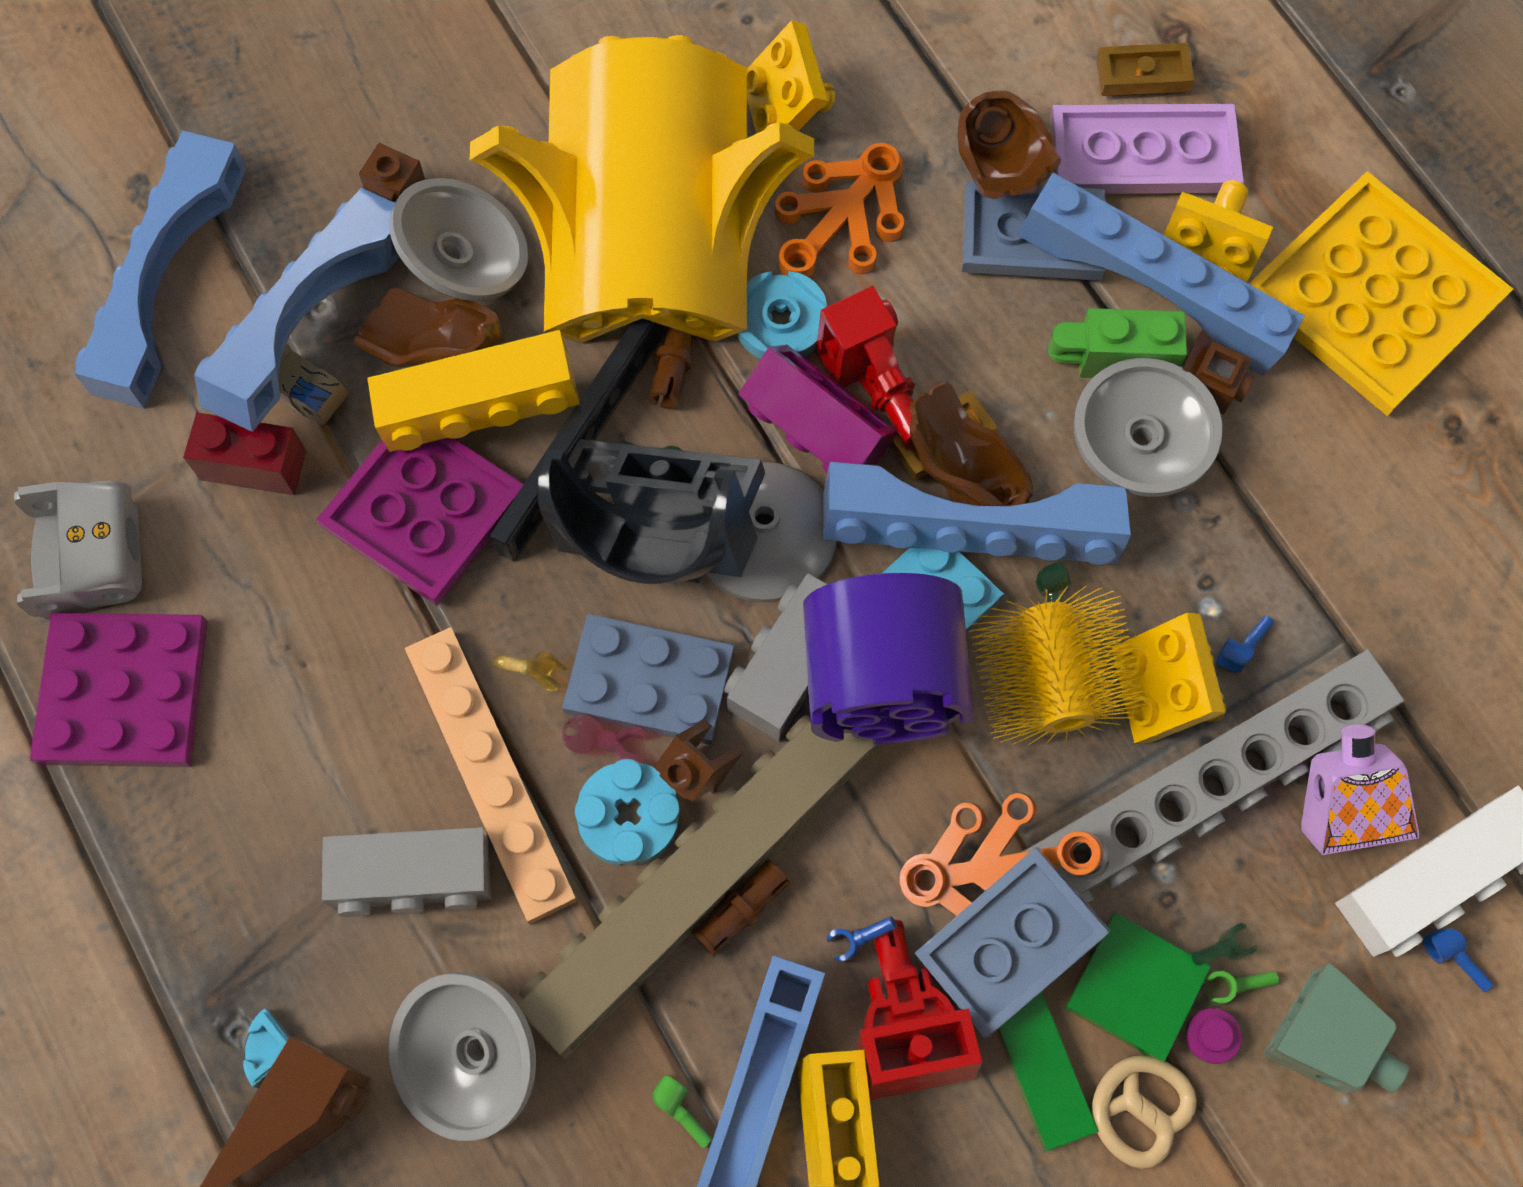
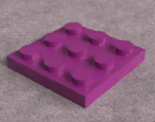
[316,438,524,606]
[30,613,208,767]

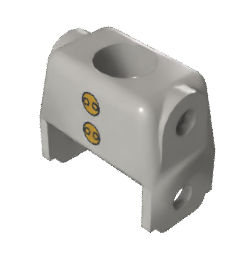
[14,481,142,619]

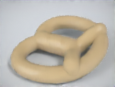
[1090,1055,1197,1169]

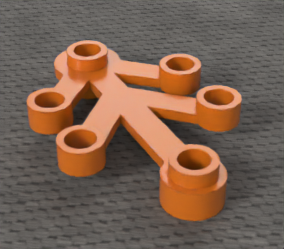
[775,143,904,278]
[900,793,1104,916]

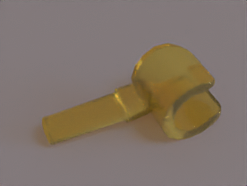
[493,651,567,691]

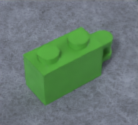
[1047,308,1187,378]

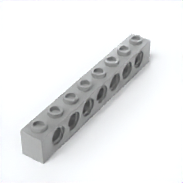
[1023,649,1405,904]

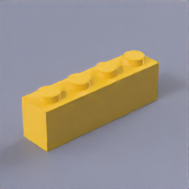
[367,330,580,452]
[797,1050,879,1187]

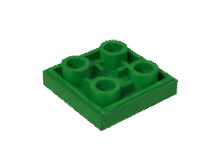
[1064,912,1211,1063]

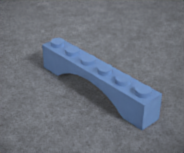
[74,130,247,409]
[1017,172,1305,376]
[194,188,400,432]
[823,462,1131,565]
[697,956,825,1187]

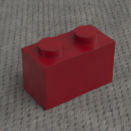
[183,412,306,495]

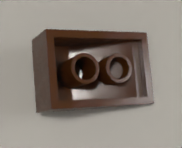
[200,1036,370,1187]

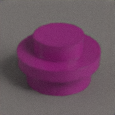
[1186,1008,1242,1064]

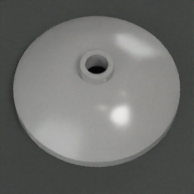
[390,178,528,301]
[1073,358,1222,497]
[705,462,837,603]
[389,972,536,1141]

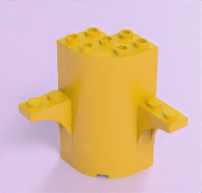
[469,35,814,343]

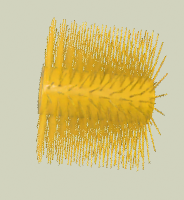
[969,586,1147,745]

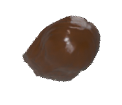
[958,91,1061,200]
[353,287,504,368]
[909,381,1034,506]

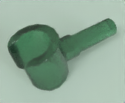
[1035,562,1071,603]
[1192,923,1257,965]

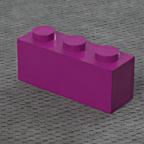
[738,344,898,473]

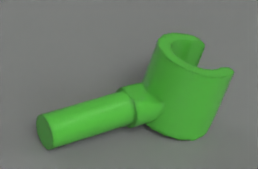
[1204,971,1279,1006]
[652,1076,712,1149]

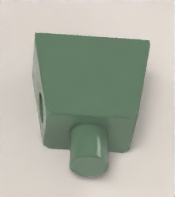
[1263,963,1410,1094]

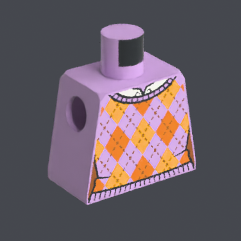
[1301,724,1419,855]

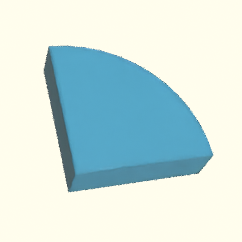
[243,1008,290,1088]

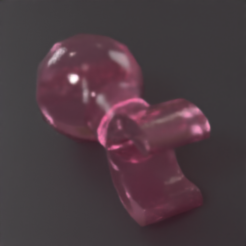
[562,715,644,762]

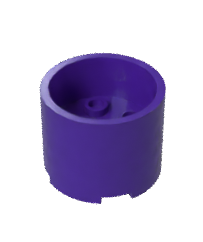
[803,573,974,744]

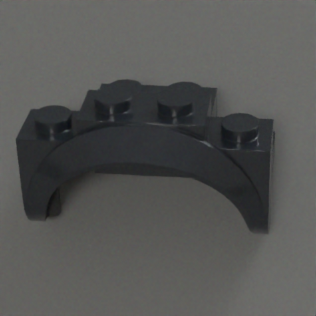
[538,439,765,584]

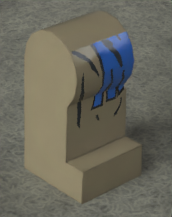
[279,343,349,425]

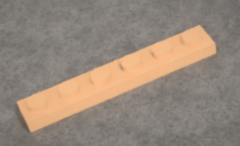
[405,627,577,925]

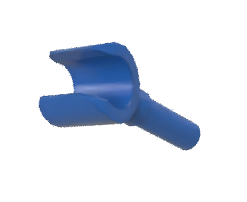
[1216,616,1274,673]
[826,916,897,963]
[1422,929,1494,992]

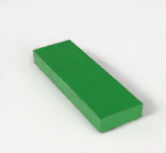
[997,992,1098,1152]

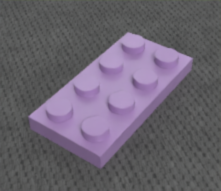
[1050,104,1244,194]

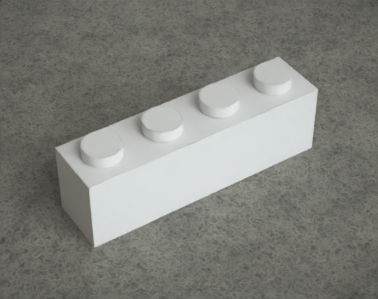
[1335,785,1523,957]

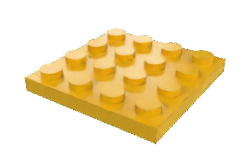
[1248,171,1513,417]

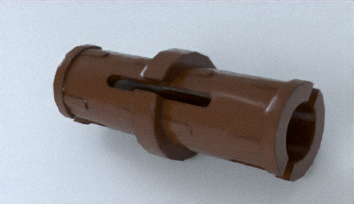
[648,326,693,409]
[691,859,791,957]

